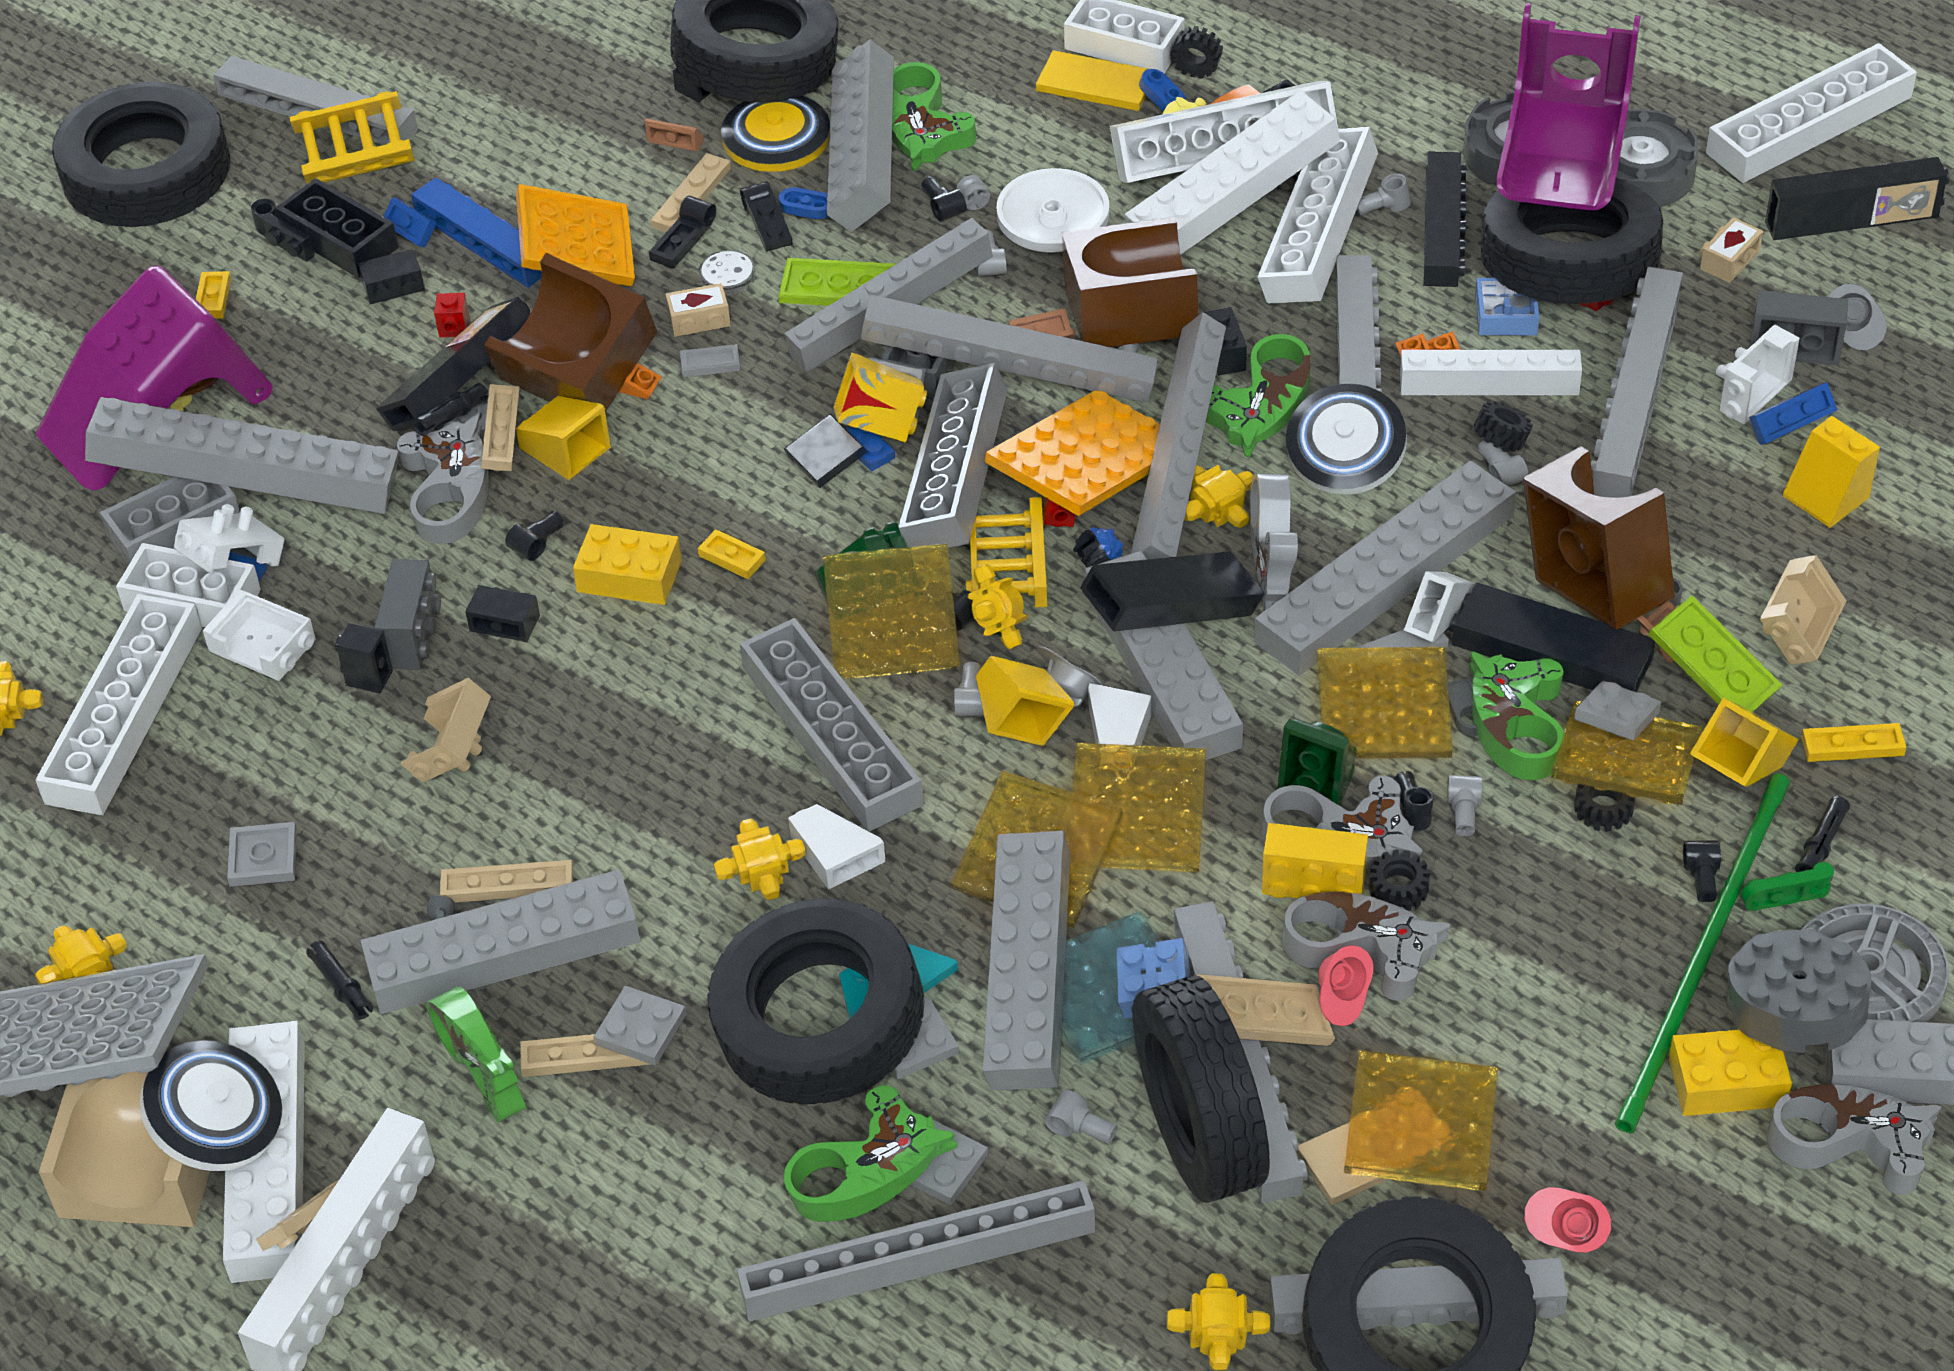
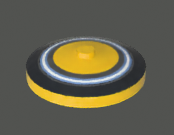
[721,96,830,172]

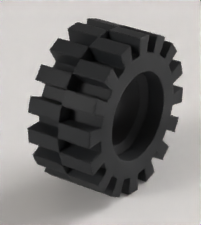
[1170,26,1223,78]
[1473,401,1533,452]
[1574,770,1636,832]
[1369,850,1430,911]

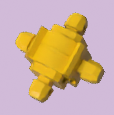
[1184,464,1254,528]
[967,564,1028,650]
[0,661,44,736]
[713,819,806,900]
[35,925,127,984]
[1166,1273,1270,1370]

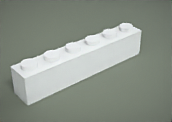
[1400,350,1582,395]

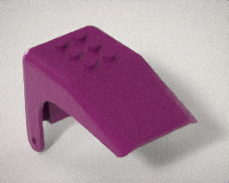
[1497,3,1641,210]
[35,265,273,491]

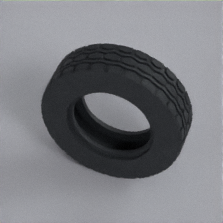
[670,0,839,102]
[52,82,230,227]
[1481,178,1663,304]
[707,898,925,1104]
[1132,975,1270,1203]
[1302,1196,1536,1371]

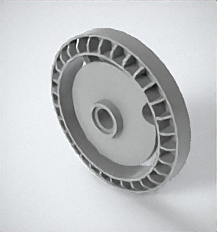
[1801,904,1949,1022]

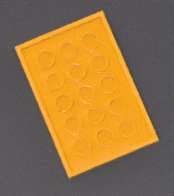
[985,390,1160,516]

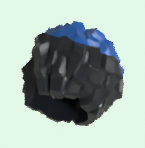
[1073,527,1123,568]

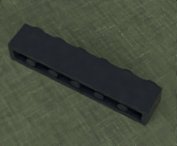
[1423,151,1467,287]

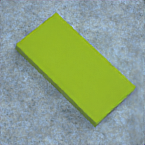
[778,258,896,306]
[1648,595,1782,712]

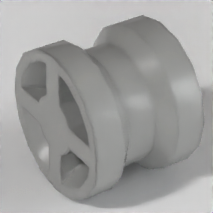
[956,175,990,211]

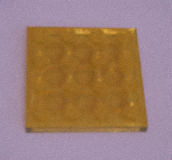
[823,544,960,679]
[1317,647,1453,759]
[1551,701,1702,805]
[1069,743,1206,873]
[951,771,1124,929]
[1344,1050,1498,1191]

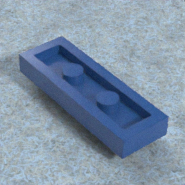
[1749,382,1838,445]

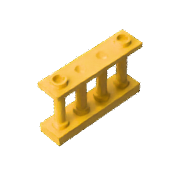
[289,91,415,184]
[966,497,1047,607]

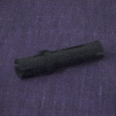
[413,383,489,436]
[1795,796,1850,872]
[306,940,373,1020]

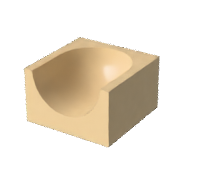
[39,1071,210,1227]

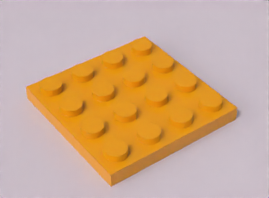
[516,184,635,287]

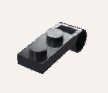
[740,181,793,252]
[649,195,716,269]
[251,198,315,262]

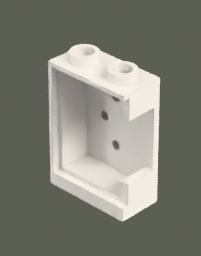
[1716,325,1800,424]
[174,504,285,574]
[203,590,316,681]

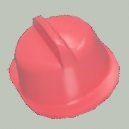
[1318,945,1374,1026]
[1524,1187,1611,1253]

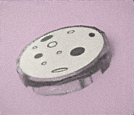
[699,250,756,295]

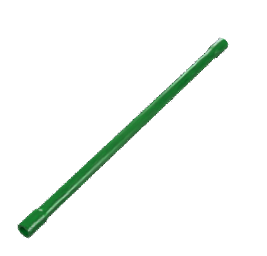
[1615,773,1790,1134]

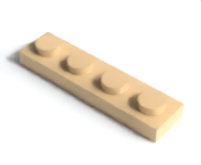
[650,153,731,232]
[481,384,519,471]
[440,860,573,903]
[520,1034,659,1077]
[256,1179,340,1251]

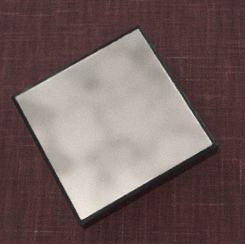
[784,413,866,488]

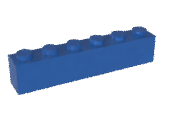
[411,178,542,288]

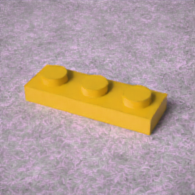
[1801,723,1906,762]

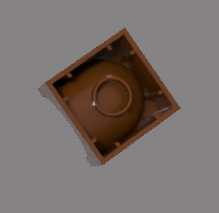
[1061,217,1199,347]
[484,253,657,412]
[1523,446,1675,630]

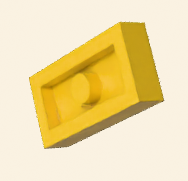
[196,271,232,319]
[698,529,766,579]

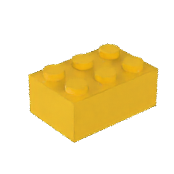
[573,524,682,605]
[1262,823,1368,899]
[1669,1030,1792,1116]

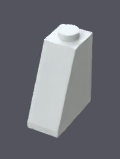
[1404,571,1475,642]
[1088,683,1152,772]
[788,804,885,890]

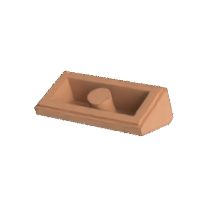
[645,119,704,151]

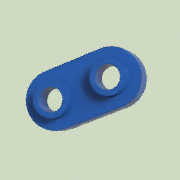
[1139,69,1186,112]
[779,187,829,219]

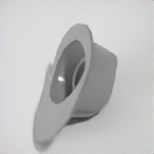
[1829,284,1887,350]
[1037,646,1103,707]

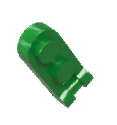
[1741,862,1834,911]

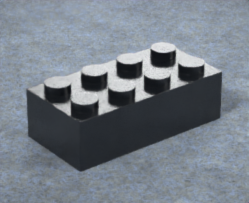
[275,178,399,278]

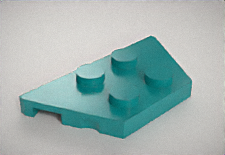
[839,944,958,1019]

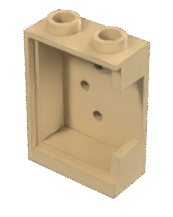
[1760,555,1846,665]
[400,678,491,782]

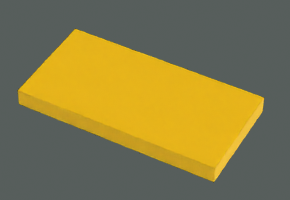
[1036,50,1147,111]

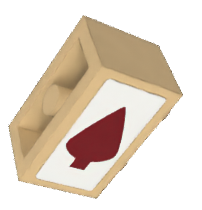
[1699,217,1763,283]
[666,283,731,337]

